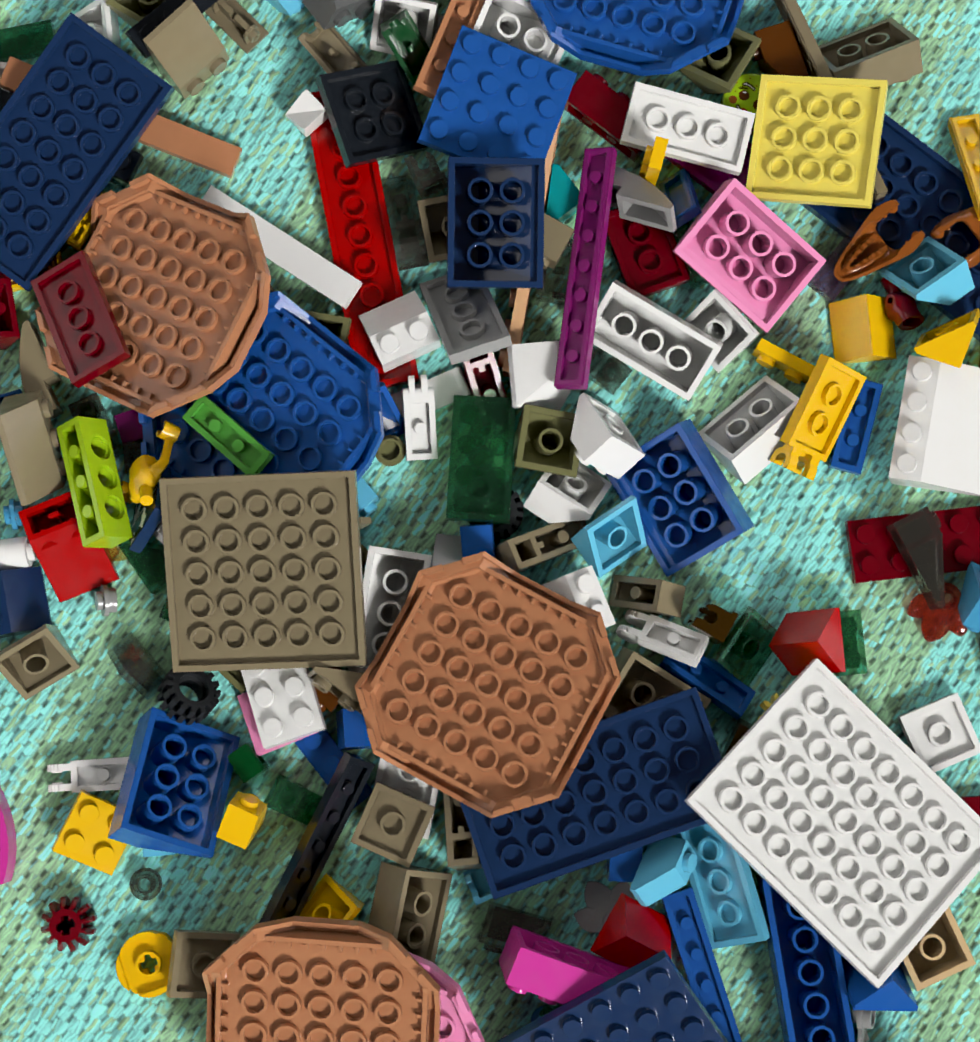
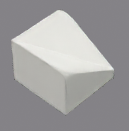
[285,89,328,138]

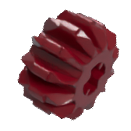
[41,895,97,952]

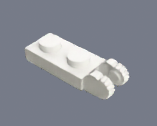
[616,609,709,668]
[47,757,129,793]

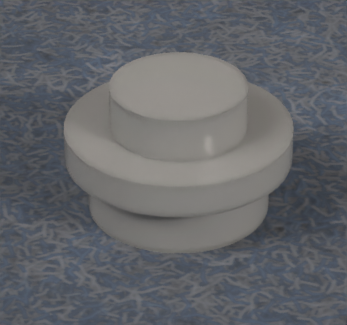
[95,585,117,616]

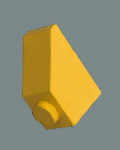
[216,791,268,850]

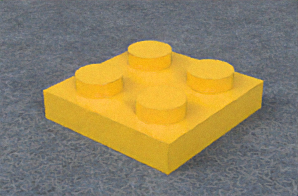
[52,790,127,876]

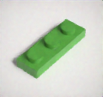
[182,395,275,474]

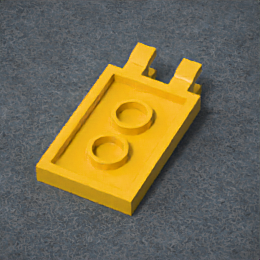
[769,354,867,480]

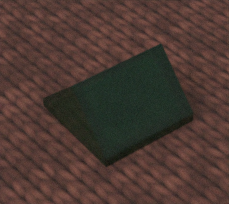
[708,606,777,687]

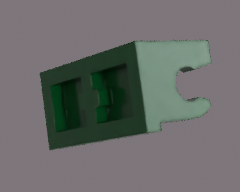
[380,9,430,86]

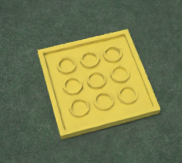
[746,74,888,209]

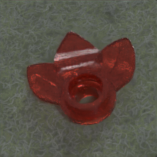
[907,582,967,642]

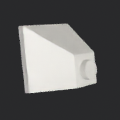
[507,341,571,410]
[523,462,612,524]

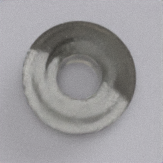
[129,868,162,901]

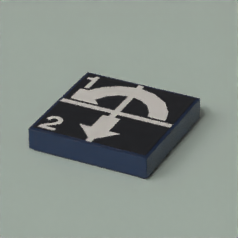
[129,468,171,553]

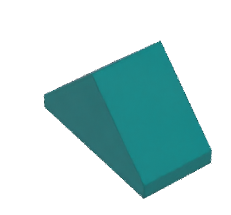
[546,164,579,223]

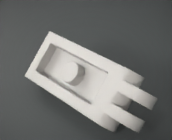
[402,375,438,461]

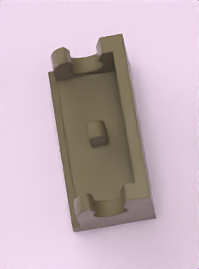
[297,21,367,74]

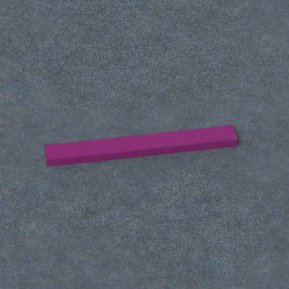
[554,147,617,390]

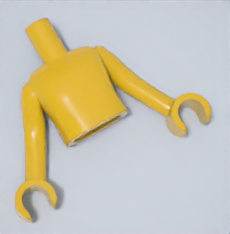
[121,420,181,506]

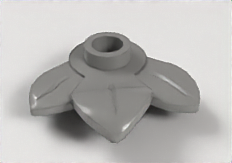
[574,881,635,933]
[851,1008,876,1042]

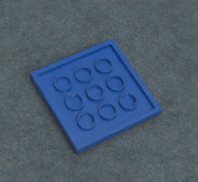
[417,25,577,158]

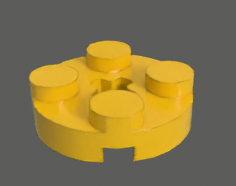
[116,930,173,998]

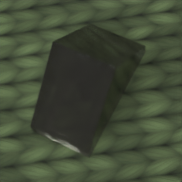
[107,632,167,700]

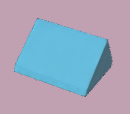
[571,495,647,578]

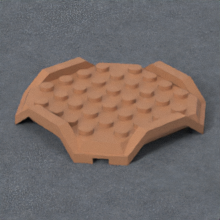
[35,173,271,418]
[354,551,621,818]
[202,916,441,1042]

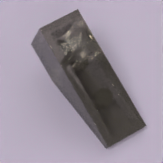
[381,174,429,271]
[886,506,945,610]

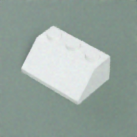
[698,375,799,485]

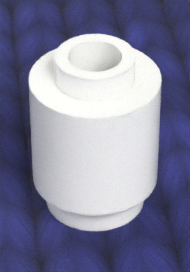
[0,536,38,570]

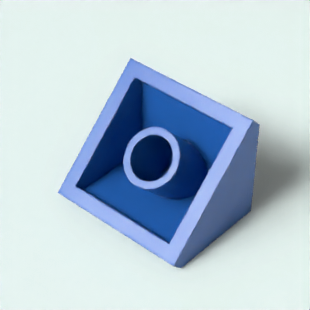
[841,956,918,1011]

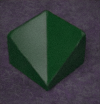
[228,743,269,783]

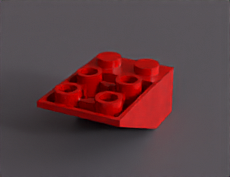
[18,491,120,603]

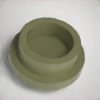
[375,435,406,466]

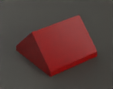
[768,608,846,676]
[590,893,672,968]

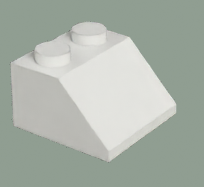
[359,291,441,373]
[570,392,645,479]
[542,565,616,628]

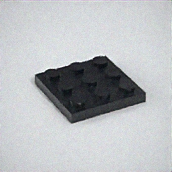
[315,60,429,168]

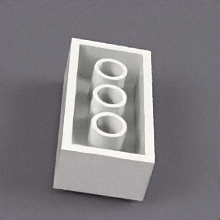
[593,280,723,401]

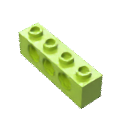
[56,416,133,549]

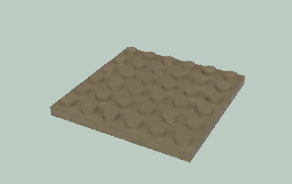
[159,470,367,673]

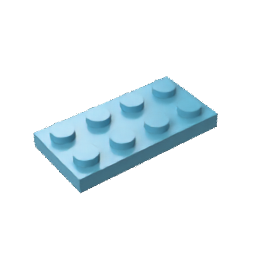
[676,824,771,949]

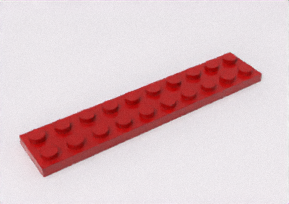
[310,91,419,387]

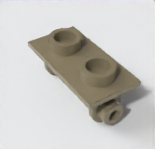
[205,0,269,54]

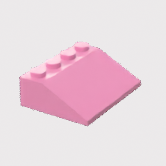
[673,178,827,333]

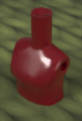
[880,277,925,331]

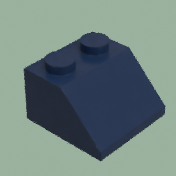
[0,566,52,639]

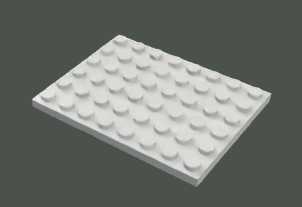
[684,658,980,988]

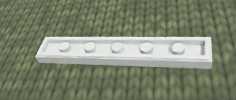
[202,185,363,309]

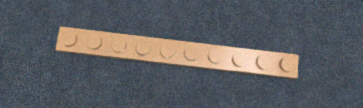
[498,116,562,377]

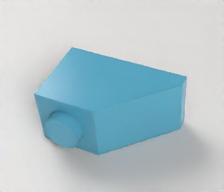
[630,837,697,907]

